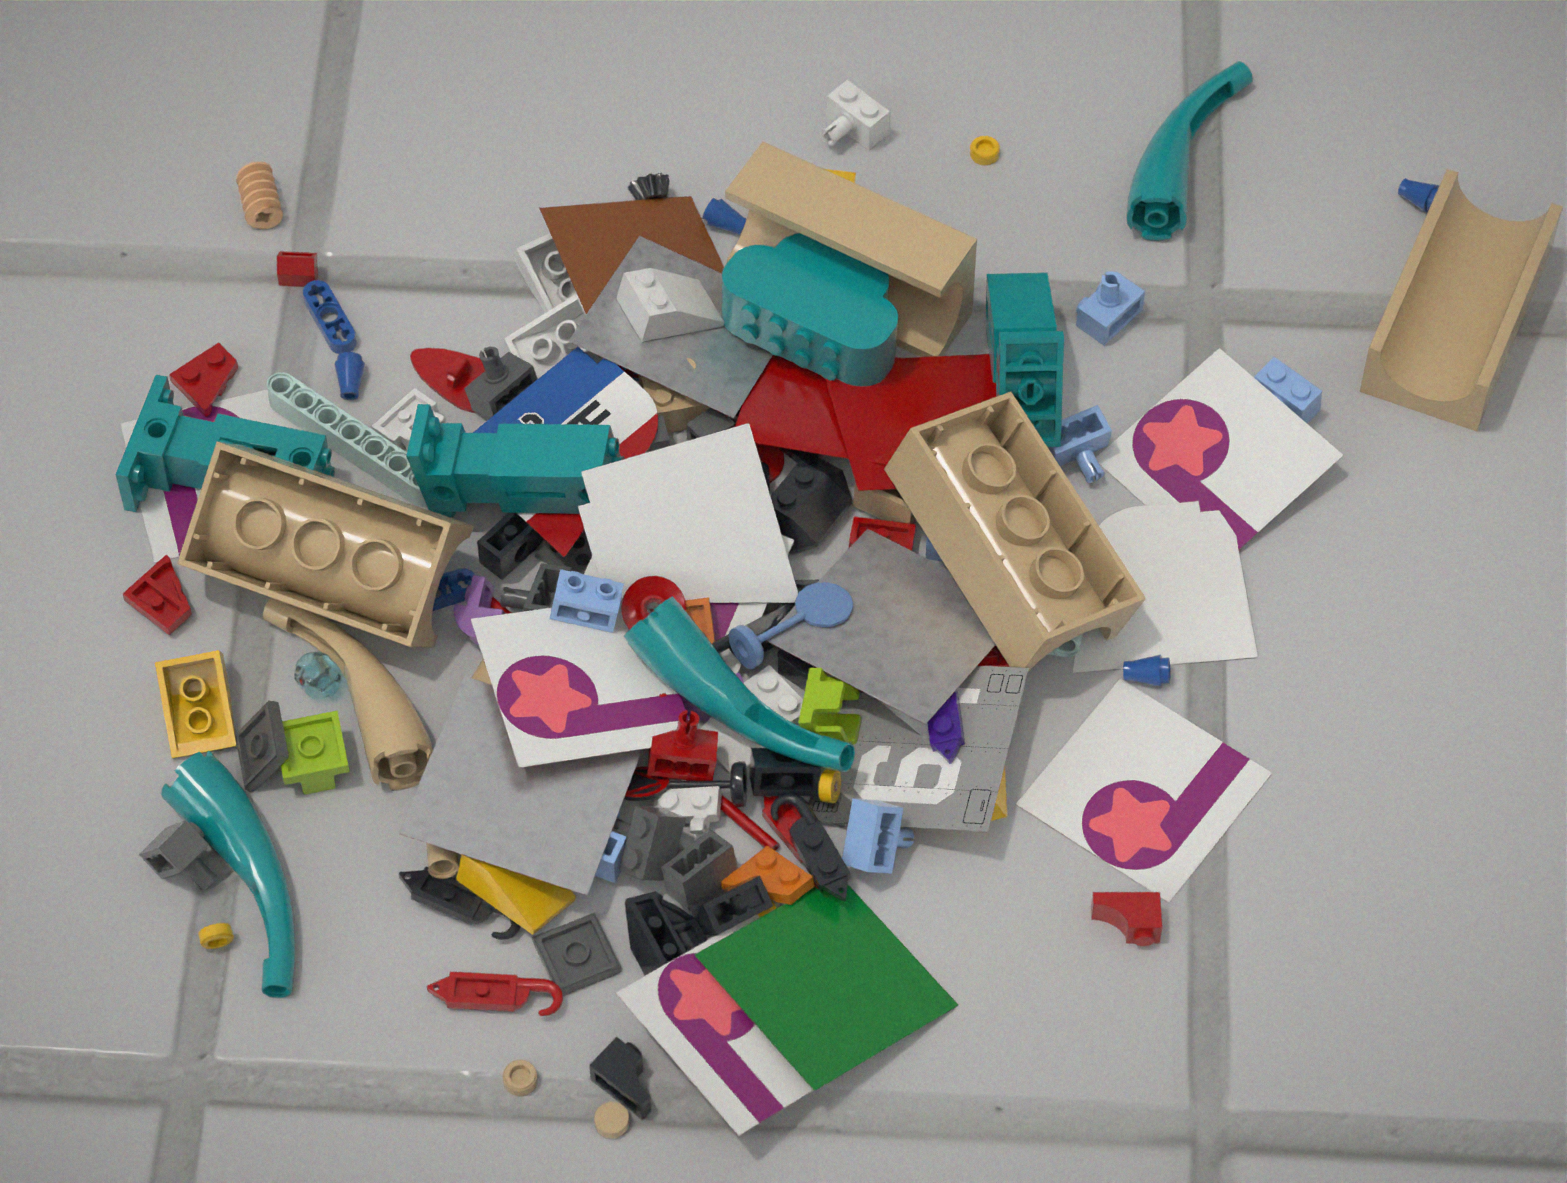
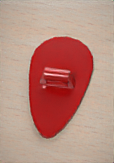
[410,348,485,413]

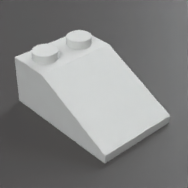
[513,233,577,313]
[616,268,724,342]
[505,294,604,379]
[700,665,803,775]

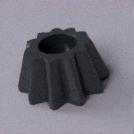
[628,173,670,200]

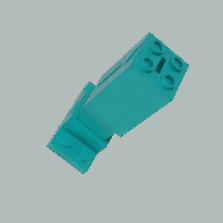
[985,272,1064,447]
[115,375,335,512]
[406,404,625,518]

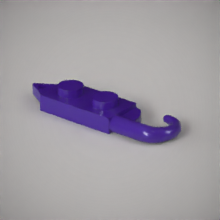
[927,689,965,764]

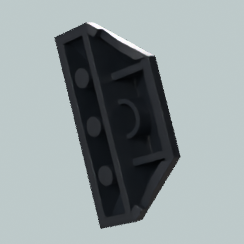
[770,456,852,555]
[624,891,707,976]

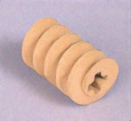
[236,161,283,229]

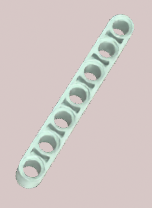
[266,372,427,507]

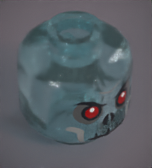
[294,651,342,699]

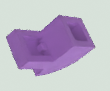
[454,575,506,645]

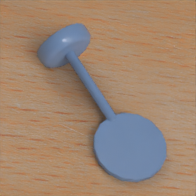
[728,582,853,669]

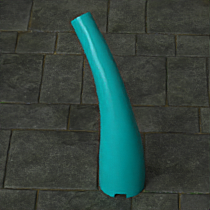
[1126,61,1253,241]
[624,596,855,772]
[161,751,295,998]

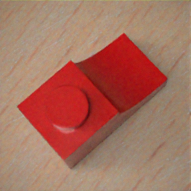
[1091,892,1162,946]

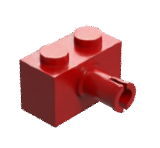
[647,710,718,781]

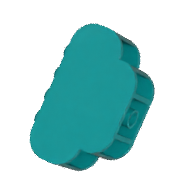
[721,233,898,386]

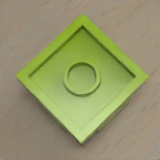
[798,668,862,745]
[281,710,350,795]

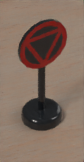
[624,761,747,807]

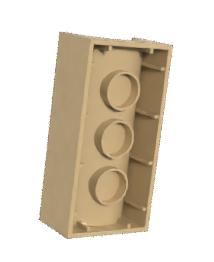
[725,142,977,357]
[1360,169,1563,431]
[884,392,1146,672]
[177,442,474,648]

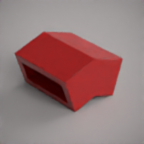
[277,251,319,287]

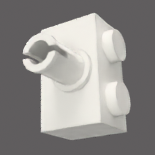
[821,80,890,150]

